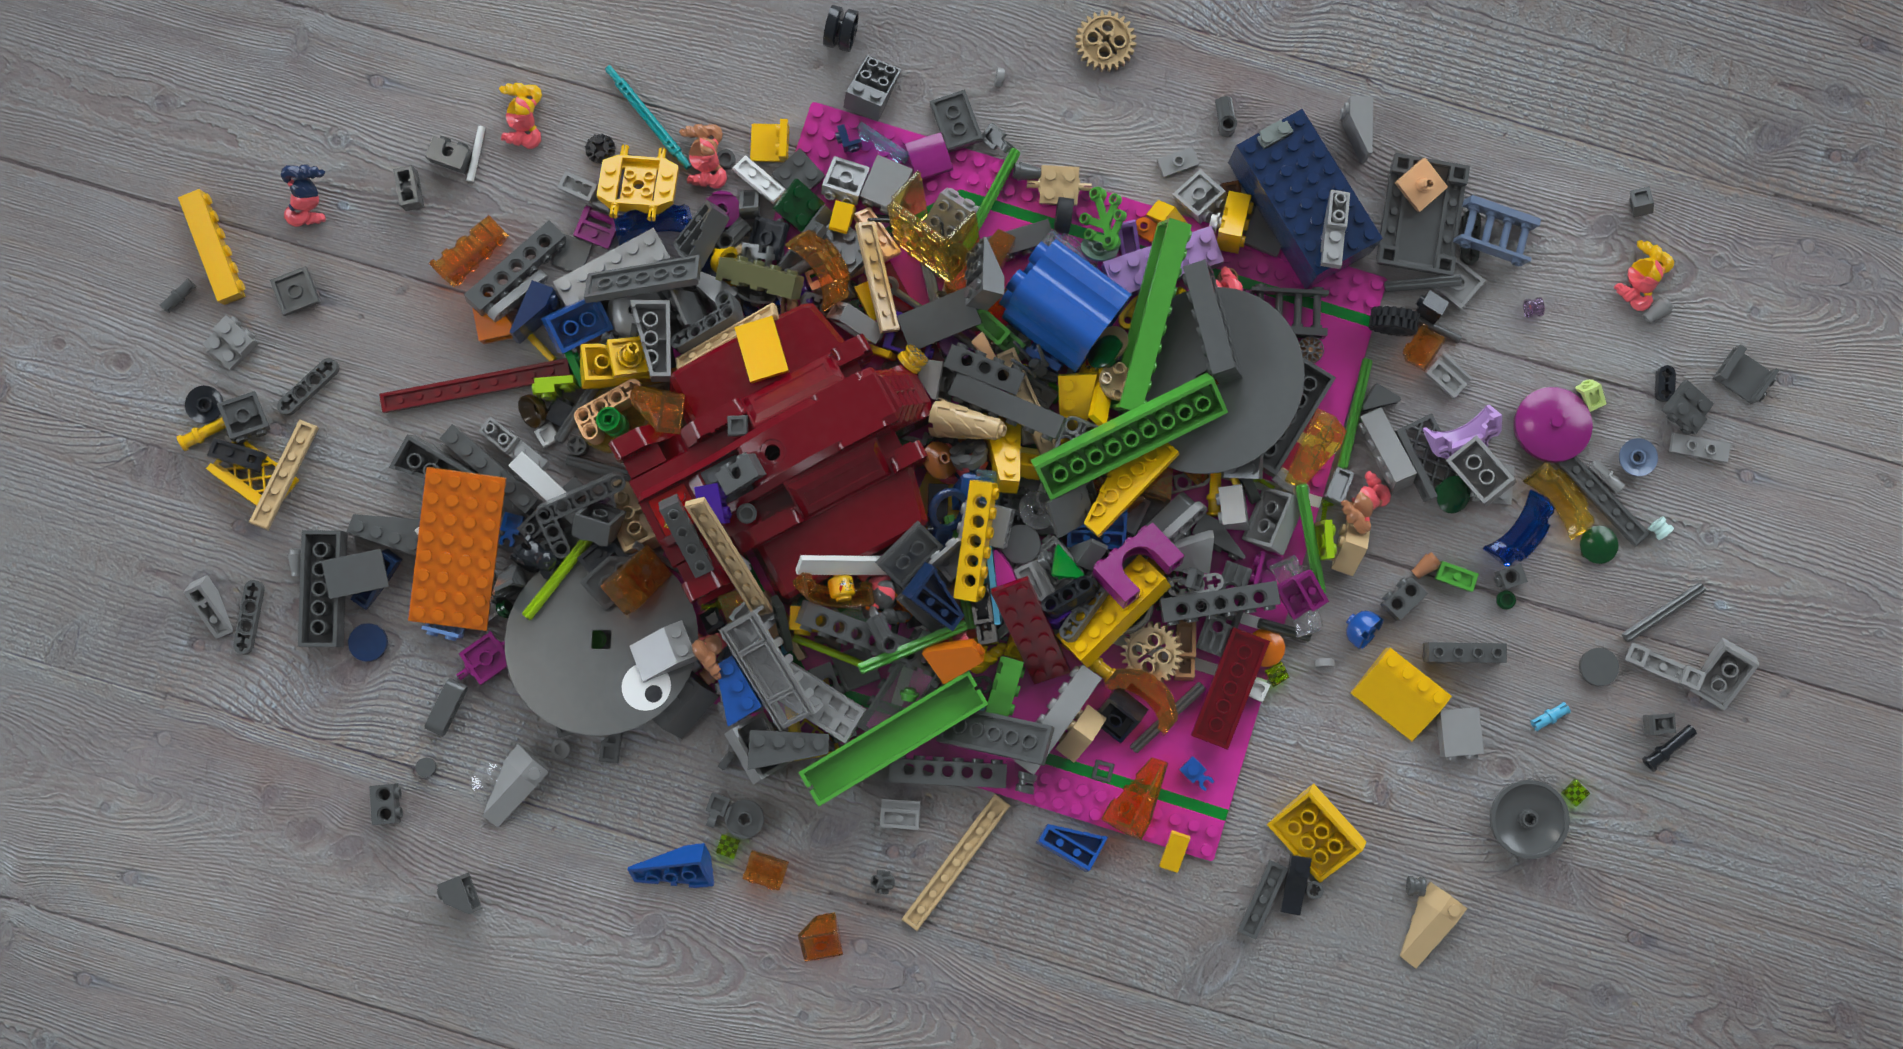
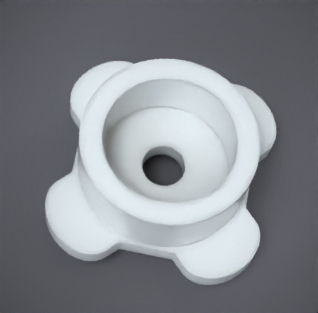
[1209,212,1222,233]

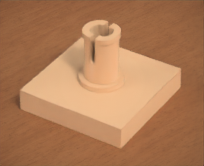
[1395,158,1448,212]

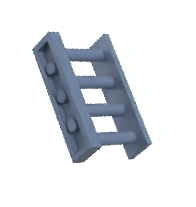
[1453,195,1541,266]

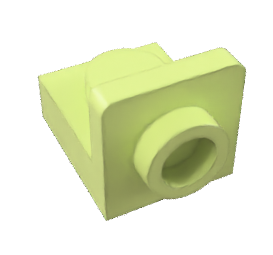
[1575,380,1606,412]

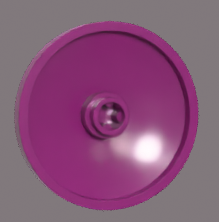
[1514,387,1593,463]

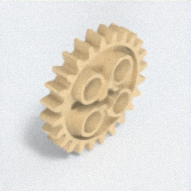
[1075,10,1136,72]
[1121,621,1184,685]

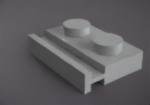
[1424,352,1473,399]
[1013,559,1055,601]
[880,798,921,830]

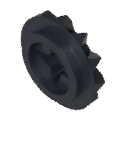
[585,133,616,164]

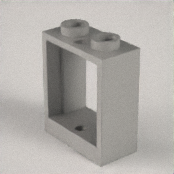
[826,301,884,344]

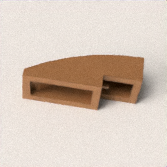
[1174,620,1196,681]

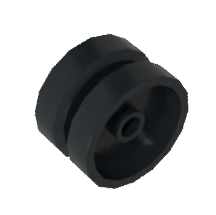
[823,5,859,52]

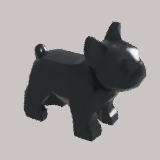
[509,534,562,580]

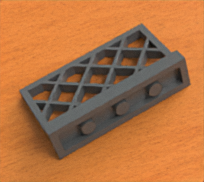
[1394,413,1459,502]

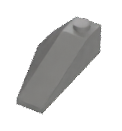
[691,271,742,312]
[483,743,549,827]

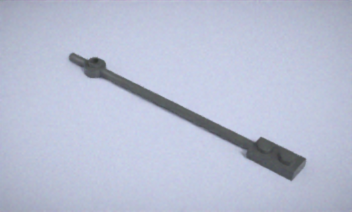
[863,270,1059,410]

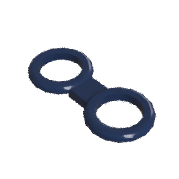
[927,488,967,552]

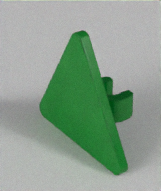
[1051,545,1085,580]

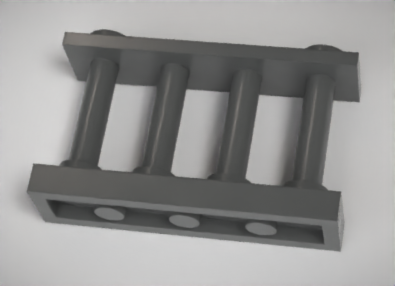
[1250,284,1329,339]

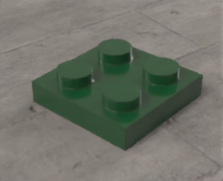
[772,179,825,233]

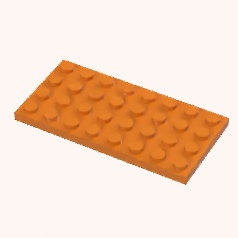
[408,467,507,631]

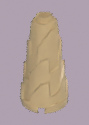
[928,398,1007,440]

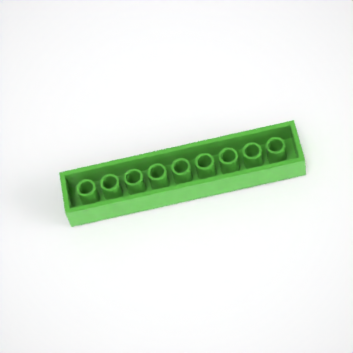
[1031,373,1228,500]

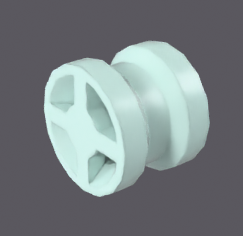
[1648,516,1674,540]

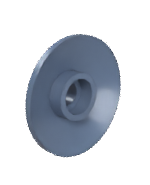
[1619,438,1658,476]

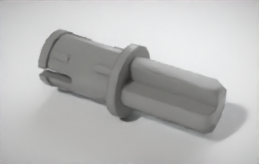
[1589,460,1625,493]

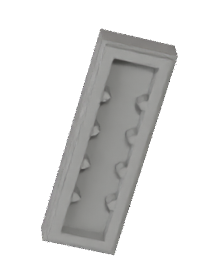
[1669,433,1731,463]

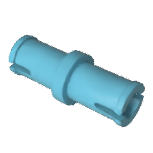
[1530,702,1571,731]

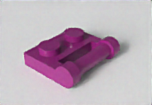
[573,205,622,250]

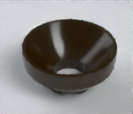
[518,394,548,429]

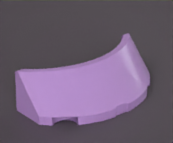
[1423,405,1502,460]

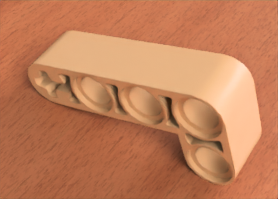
[574,379,647,445]

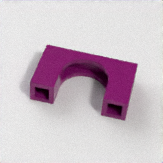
[1092,523,1184,609]

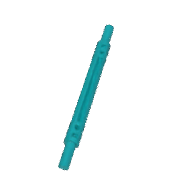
[605,65,692,170]

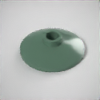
[1081,234,1119,261]

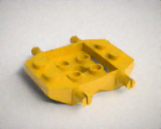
[597,145,679,221]

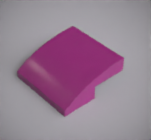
[905,132,953,182]
[1278,569,1329,620]

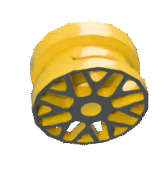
[898,344,928,374]

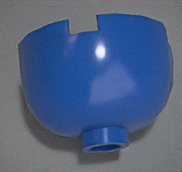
[1346,610,1384,649]

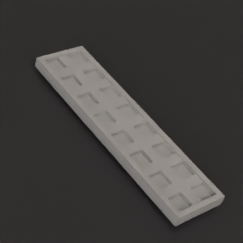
[717,626,867,744]

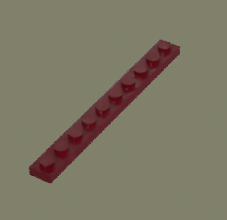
[379,358,571,413]

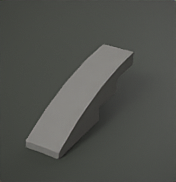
[557,171,635,222]

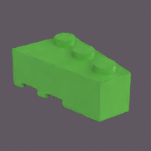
[985,656,1026,716]

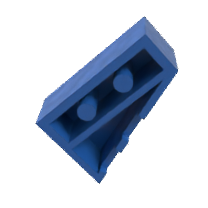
[1067,509,1127,549]
[718,655,764,726]
[1036,824,1108,872]

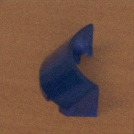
[614,204,692,246]
[1483,489,1555,567]

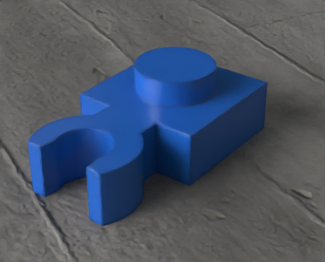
[499,512,525,548]
[1179,756,1214,791]

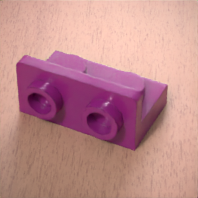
[1248,551,1283,585]

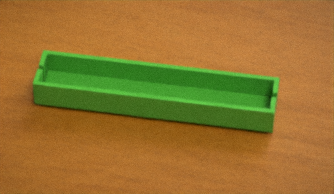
[1110,218,1192,413]
[798,671,989,807]

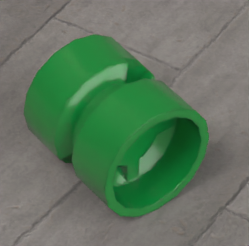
[596,407,630,438]

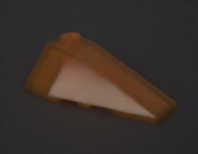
[1101,757,1168,840]

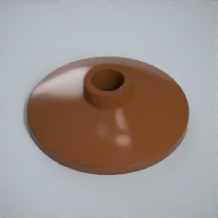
[923,441,956,480]

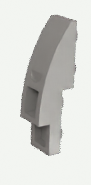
[1320,190,1350,269]
[479,416,550,471]

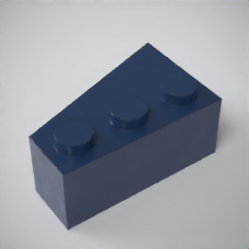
[902,562,964,631]

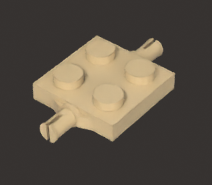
[1027,165,1092,206]

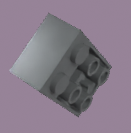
[843,55,901,122]
[964,237,1005,311]
[670,290,708,329]
[1046,480,1098,538]

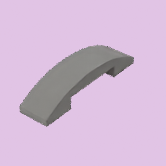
[1624,642,1707,691]

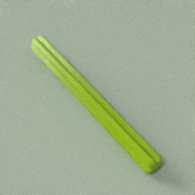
[522,539,592,620]

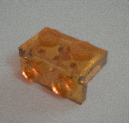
[1403,323,1446,371]
[743,850,789,891]

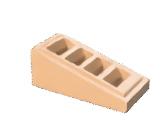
[971,332,996,360]

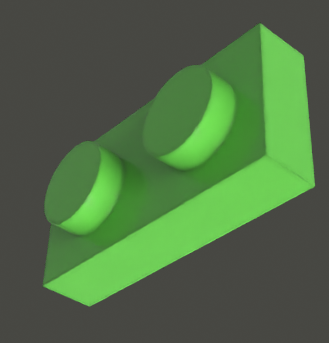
[1435,561,1479,592]

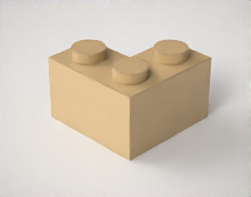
[1330,522,1370,576]
[1055,705,1107,762]

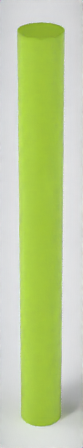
[792,634,863,667]

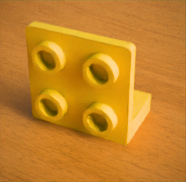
[750,119,790,162]

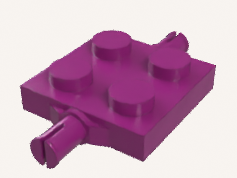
[456,631,507,685]

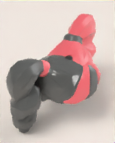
[857,575,911,625]

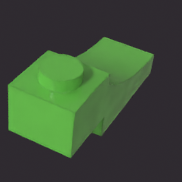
[976,309,1026,355]

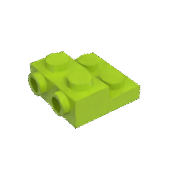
[532,375,581,402]

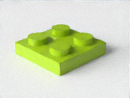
[1314,519,1337,561]

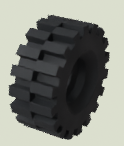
[1369,306,1420,336]

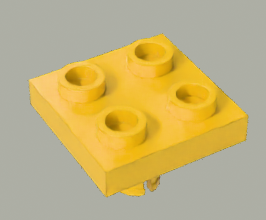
[606,336,649,378]

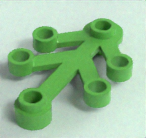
[1079,187,1127,251]

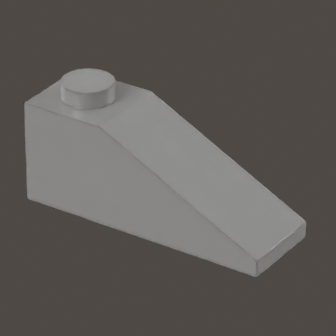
[183,575,233,639]

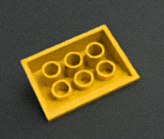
[1351,648,1452,741]
[1267,783,1367,883]

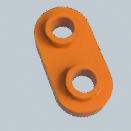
[1136,217,1157,244]

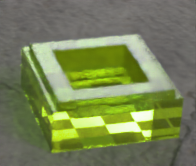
[1265,661,1290,687]
[1561,779,1590,807]
[716,834,741,859]

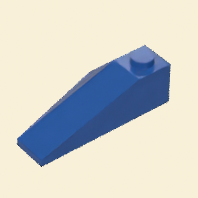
[628,843,714,888]

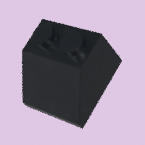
[1097,685,1149,744]

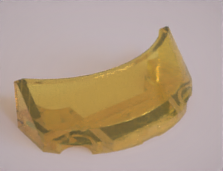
[1523,462,1595,540]

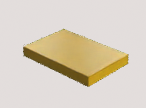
[734,316,789,384]

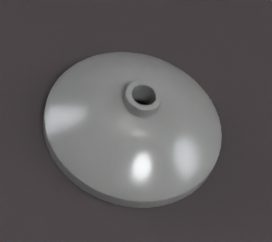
[607,292,661,338]

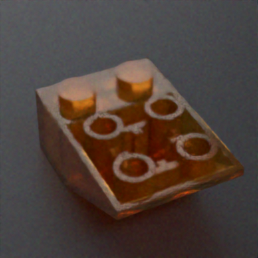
[600,545,672,615]

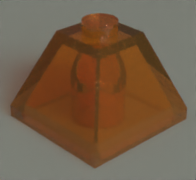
[798,912,843,962]

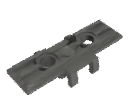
[1196,560,1252,657]

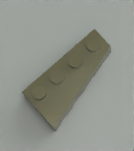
[715,255,805,299]

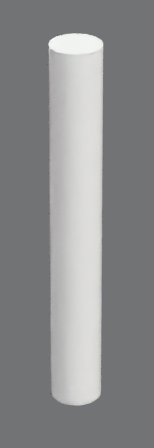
[466,126,486,182]

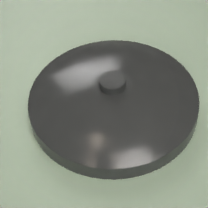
[1490,780,1570,859]

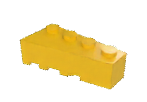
[982,412,1021,494]

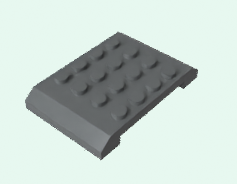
[1376,153,1470,276]

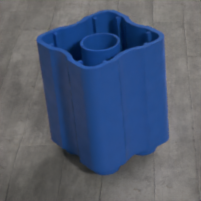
[999,239,1132,373]

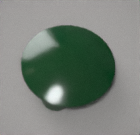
[1088,335,1123,368]
[1435,475,1471,514]
[1580,526,1619,564]

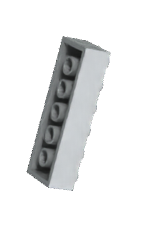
[553,228,671,306]
[1013,665,1102,775]

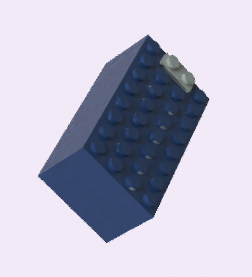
[1228,109,1383,289]

